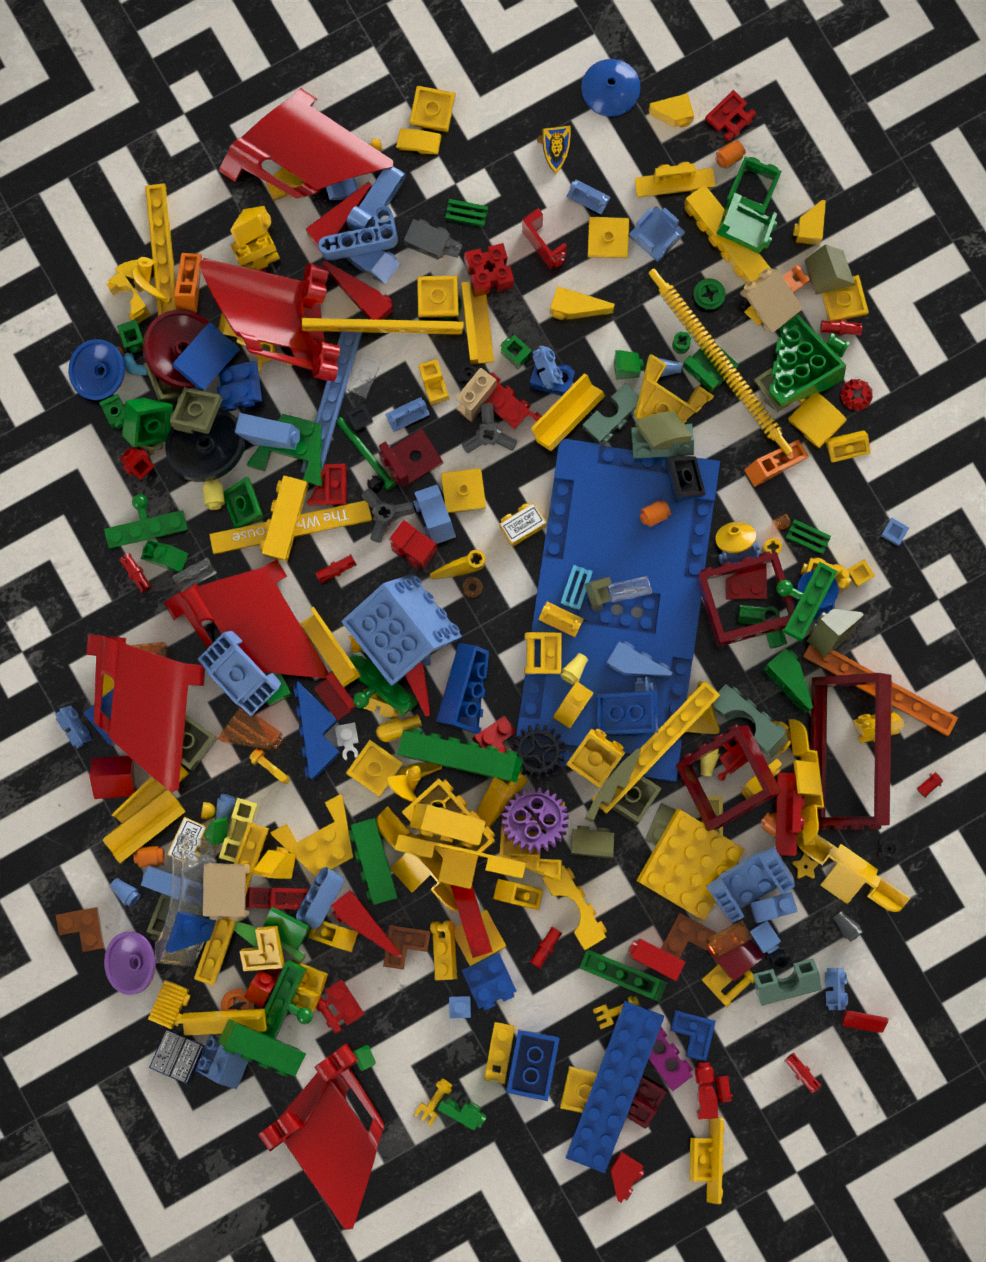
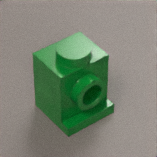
[117,320,143,353]
[500,335,532,370]
[99,394,125,428]

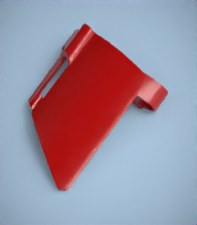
[219,88,393,199]
[199,258,340,382]
[164,560,328,678]
[86,635,206,793]
[258,1043,384,1230]

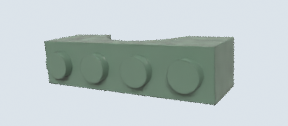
[711,684,788,759]

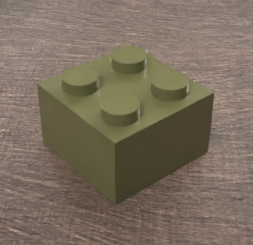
[181,715,218,771]

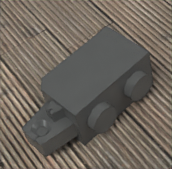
[404,219,462,260]

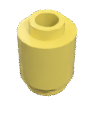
[202,479,225,510]

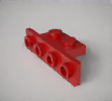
[485,372,542,430]
[775,772,805,856]

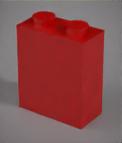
[627,939,685,981]

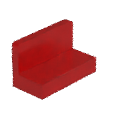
[314,672,356,720]

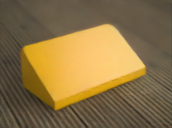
[826,431,871,462]

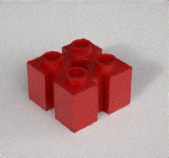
[464,243,514,297]
[389,520,438,569]

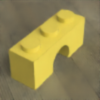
[219,798,260,862]

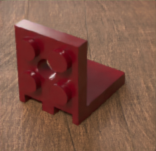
[378,429,444,489]

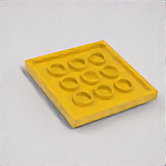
[636,808,745,921]

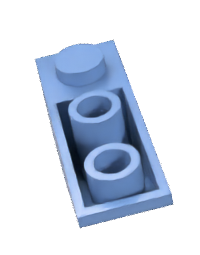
[606,641,672,678]

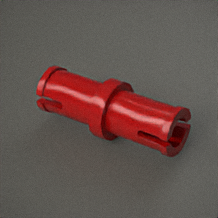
[820,320,862,336]
[119,553,152,593]
[315,554,357,584]
[529,926,562,969]
[784,1053,821,1094]

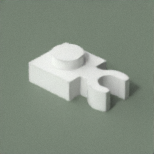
[335,722,359,760]

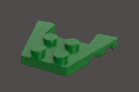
[247,414,322,487]

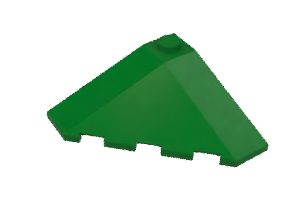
[769,314,846,406]

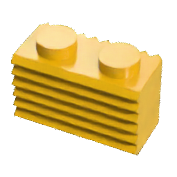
[148,980,191,1029]

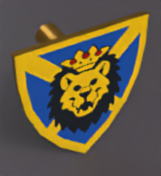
[537,126,571,174]

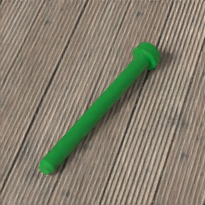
[336,417,397,491]

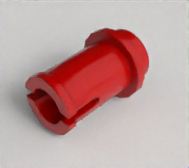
[917,772,943,798]
[715,1076,733,1103]

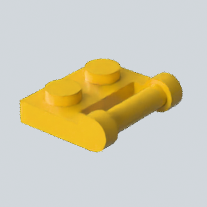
[524,632,562,675]
[701,964,754,1008]

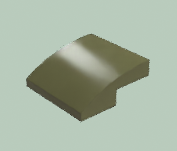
[635,411,692,450]

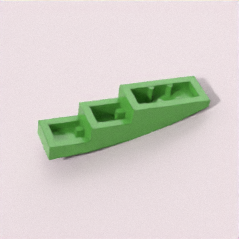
[234,922,307,962]

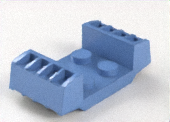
[198,631,281,716]
[706,847,795,923]

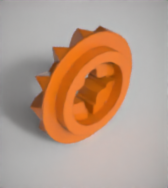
[221,989,254,1011]

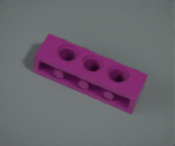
[647,1008,693,1091]

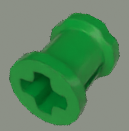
[672,332,691,354]
[827,333,850,358]

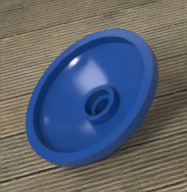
[581,59,640,117]
[68,339,125,400]

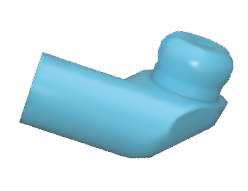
[123,353,148,376]

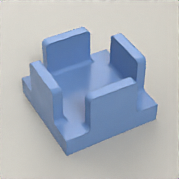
[629,206,685,262]

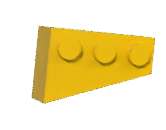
[410,803,486,848]

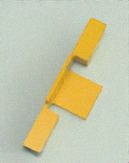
[789,719,824,846]
[376,806,458,911]
[797,830,911,912]
[395,834,526,889]

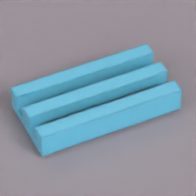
[560,565,593,610]

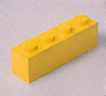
[260,475,309,562]

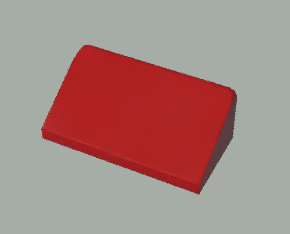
[842,1010,889,1033]

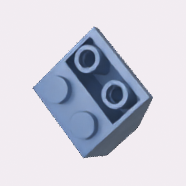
[195,1034,248,1089]

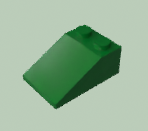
[763,648,813,714]

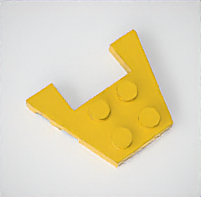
[634,354,714,424]
[270,794,354,876]
[499,802,565,881]

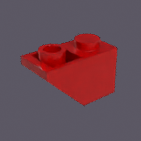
[244,968,283,1008]
[610,1151,644,1203]

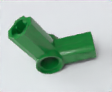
[738,605,787,649]

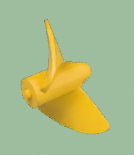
[115,257,167,301]
[386,763,442,802]

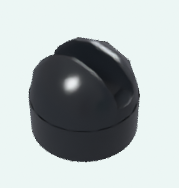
[367,475,385,493]

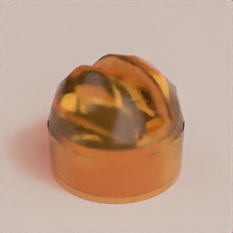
[773,513,790,530]

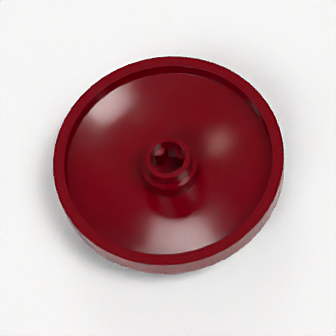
[142,310,209,389]

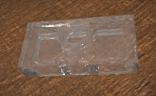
[347,354,382,398]
[172,557,217,591]
[608,576,652,602]

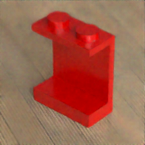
[522,208,567,269]

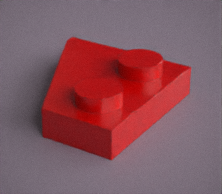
[307,464,347,506]
[725,564,767,600]

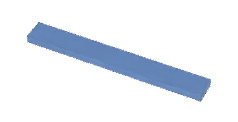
[301,332,362,474]

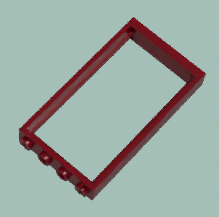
[811,673,892,830]

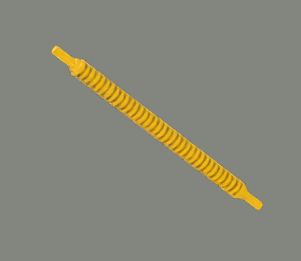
[648,268,793,455]

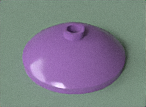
[104,932,156,995]

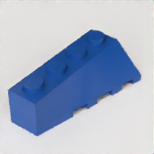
[436,643,489,734]

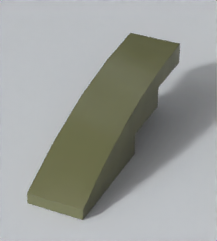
[585,748,641,822]

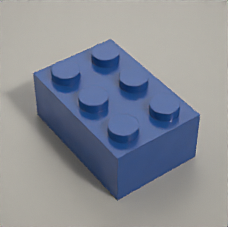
[506,1029,560,1101]

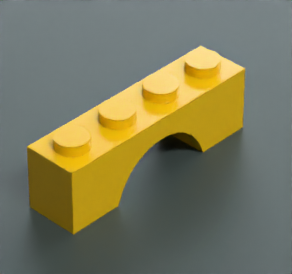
[542,865,607,950]

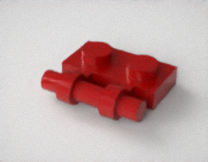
[705,90,757,142]
[316,979,365,1034]

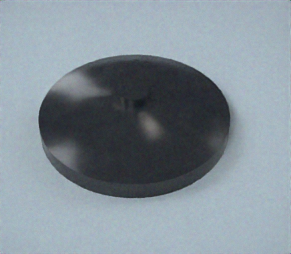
[165,408,246,482]

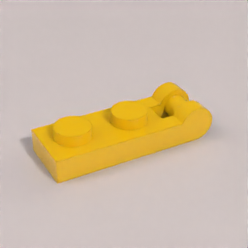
[430,921,457,980]
[484,1022,515,1084]

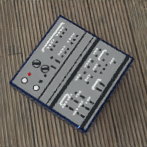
[149,1029,205,1084]

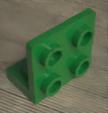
[682,339,738,394]

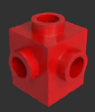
[119,446,154,480]

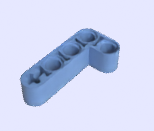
[347,166,406,231]
[318,206,398,260]

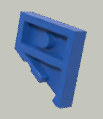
[165,911,216,953]

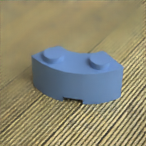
[345,239,400,284]
[413,485,456,544]

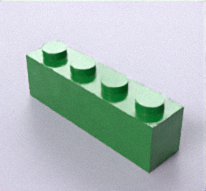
[349,818,398,905]
[218,1019,306,1077]

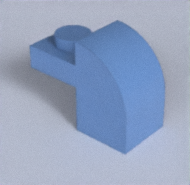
[749,892,798,923]

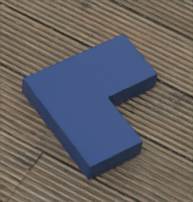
[670,1010,716,1062]

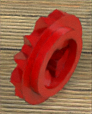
[840,379,873,411]

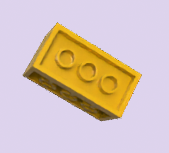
[402,779,495,858]

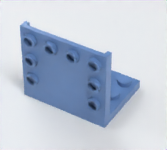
[341,574,462,686]

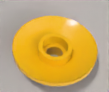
[715,522,756,553]

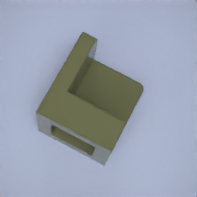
[584,577,612,607]

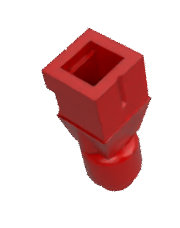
[695,1062,718,1120]

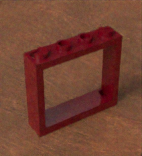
[697,551,795,647]
[676,724,781,831]

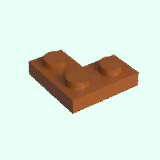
[56,907,104,952]
[661,913,716,958]
[383,925,431,970]

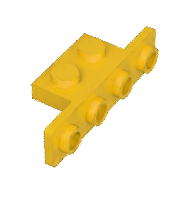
[634,162,715,198]
[689,1117,725,1204]

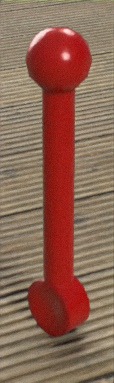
[718,749,746,781]

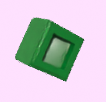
[203,817,229,845]
[353,1045,376,1071]

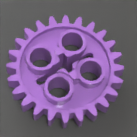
[502,787,569,853]

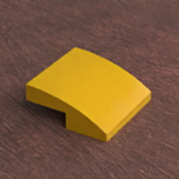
[788,393,847,448]
[291,959,328,1013]

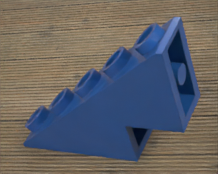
[293,682,340,780]

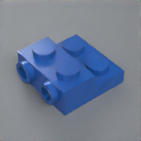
[217,361,262,411]
[462,953,517,1011]

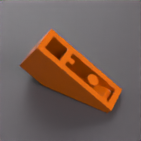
[174,253,202,313]
[744,440,809,487]

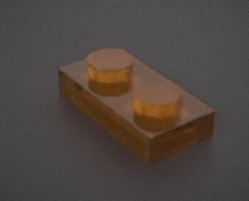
[706,920,753,958]

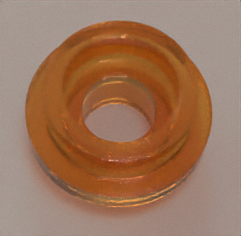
[462,577,483,598]

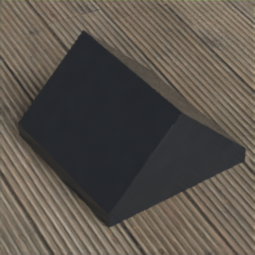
[665,456,706,503]

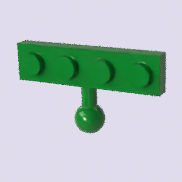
[104,494,188,549]
[776,562,838,641]
[349,652,418,716]
[261,960,313,1039]

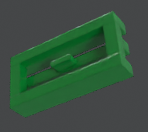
[445,199,488,227]
[785,519,831,555]

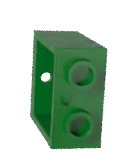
[725,156,782,214]

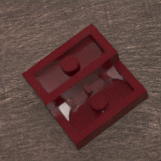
[707,925,765,982]
[626,1075,668,1129]

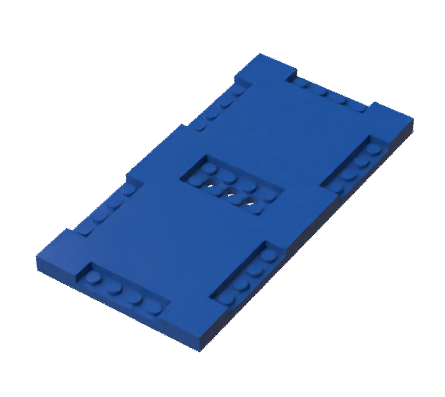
[514,439,720,782]

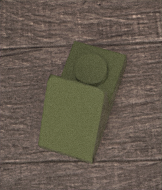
[754,368,793,412]

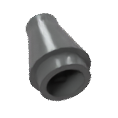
[833,911,863,942]

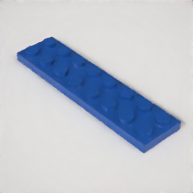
[565,1001,664,1173]

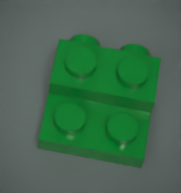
[437,1098,487,1130]

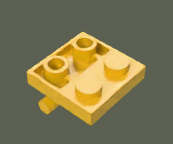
[230,231,280,270]
[853,710,904,744]

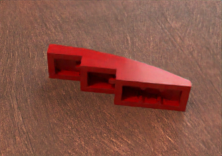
[245,887,309,910]

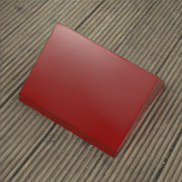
[89,756,135,799]

